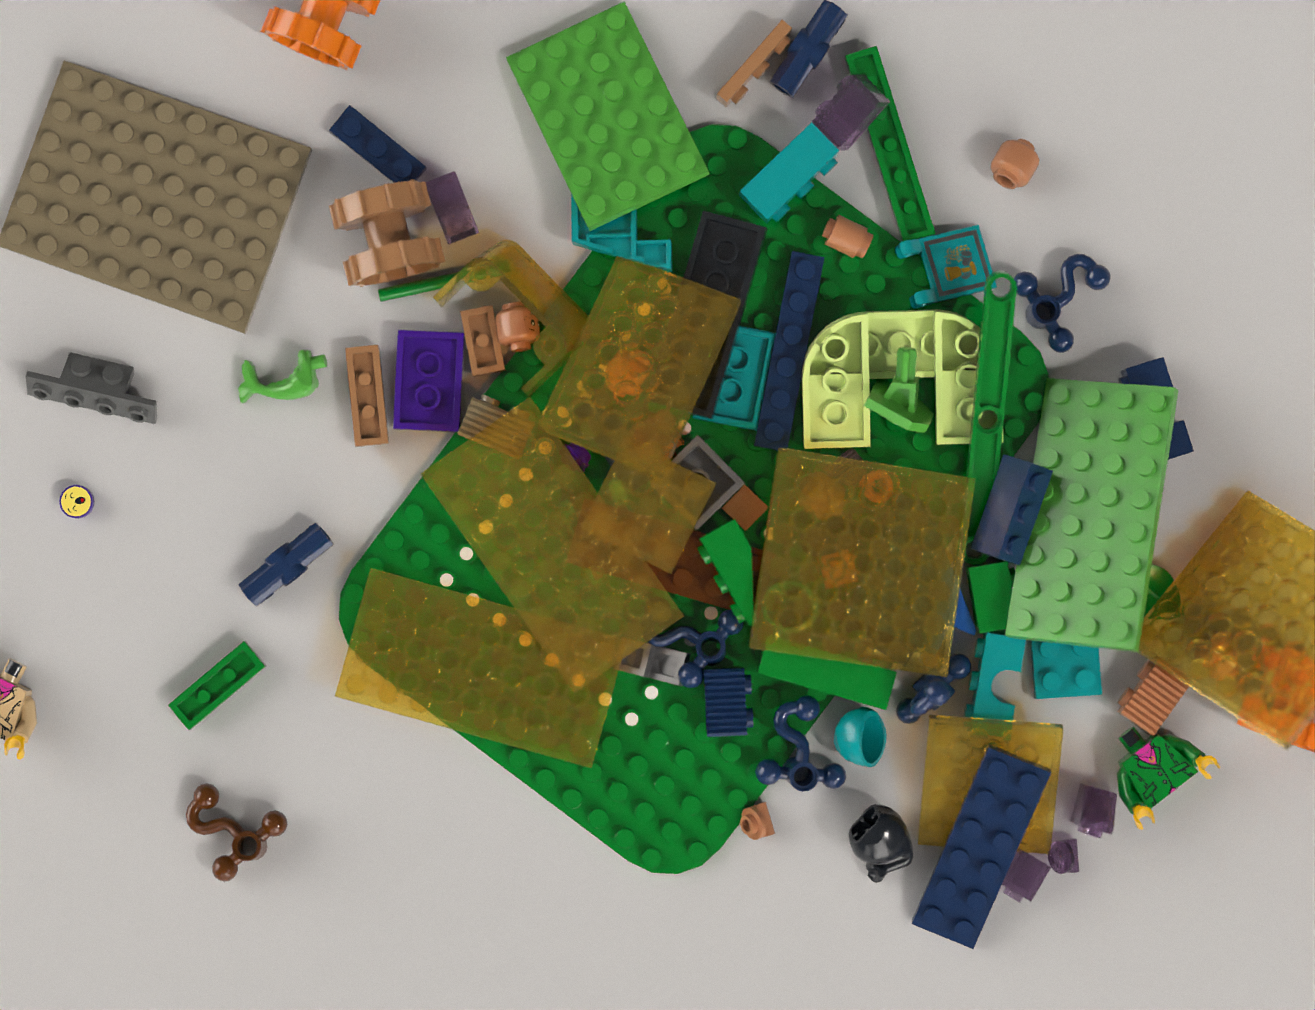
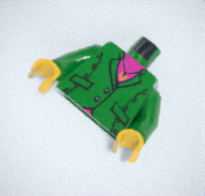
[1117,726,1221,830]

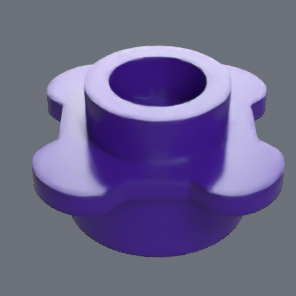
[559,441,591,473]

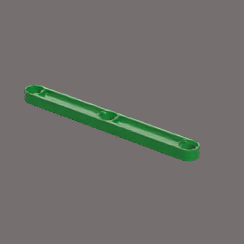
[959,271,1017,565]

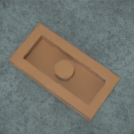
[460,305,506,377]

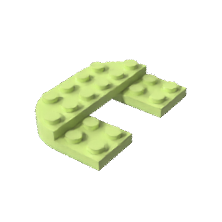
[801,310,1003,449]

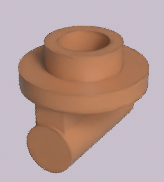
[740,802,775,840]

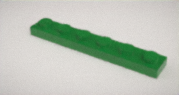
[844,46,936,241]

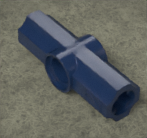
[770,0,848,98]
[238,522,334,607]

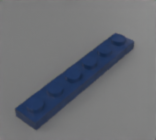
[754,251,824,452]

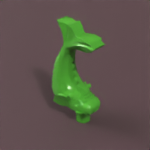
[238,350,327,403]

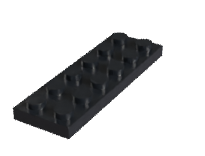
[648,211,768,420]

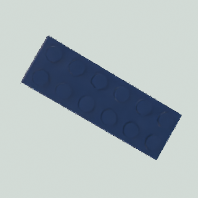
[912,744,1051,949]

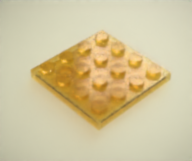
[917,715,1064,854]

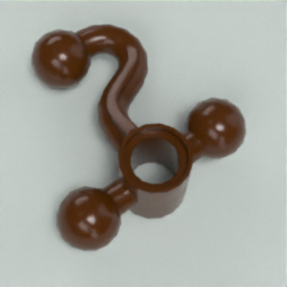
[186,783,287,882]

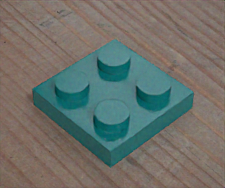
[1030,640,1102,699]

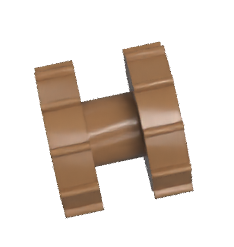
[329,180,446,287]

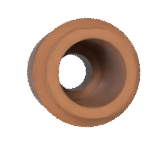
[822,215,873,258]

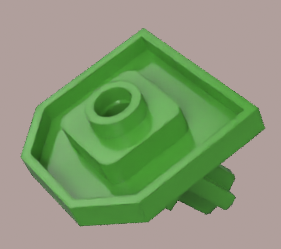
[864,347,934,433]

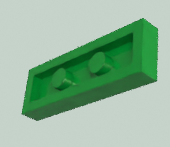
[168,641,267,730]

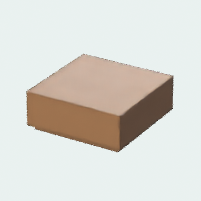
[722,484,768,531]

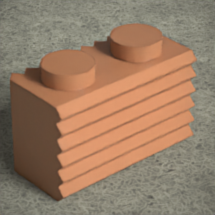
[1117,658,1192,736]

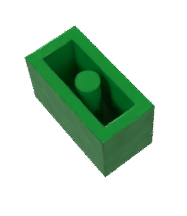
[965,561,1015,634]

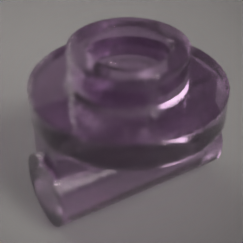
[1048,838,1079,874]

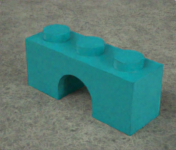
[963,632,1026,738]

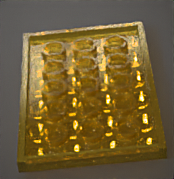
[537,256,741,478]

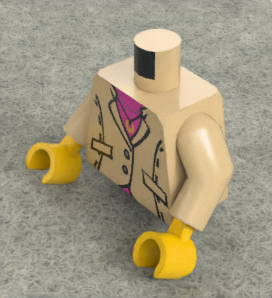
[0,658,37,759]

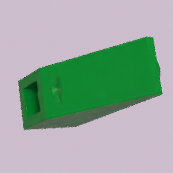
[697,519,754,626]

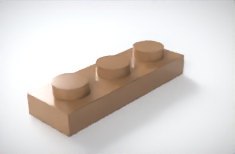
[716,20,792,107]
[345,345,389,447]

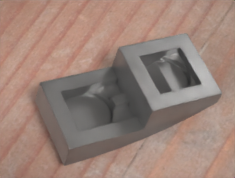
[614,637,691,686]

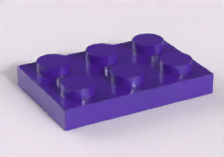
[393,330,465,432]

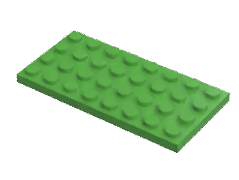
[1005,378,1179,652]

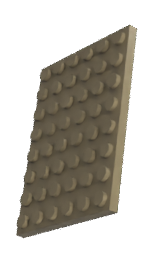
[0,60,312,334]

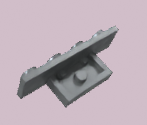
[26,352,157,424]

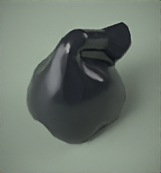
[848,804,913,883]

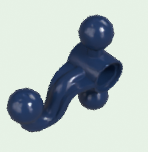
[1014,254,1110,353]
[641,596,744,688]
[896,653,972,724]
[755,695,846,792]

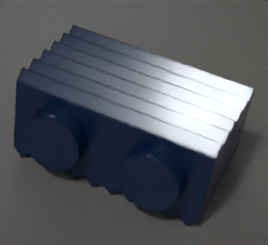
[704,668,753,737]

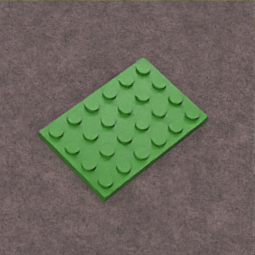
[506,1,709,231]

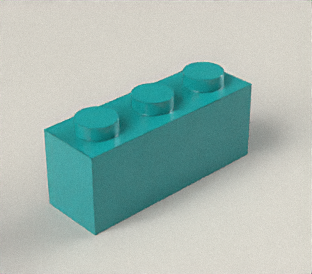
[739,122,839,224]

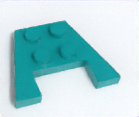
[571,194,672,272]

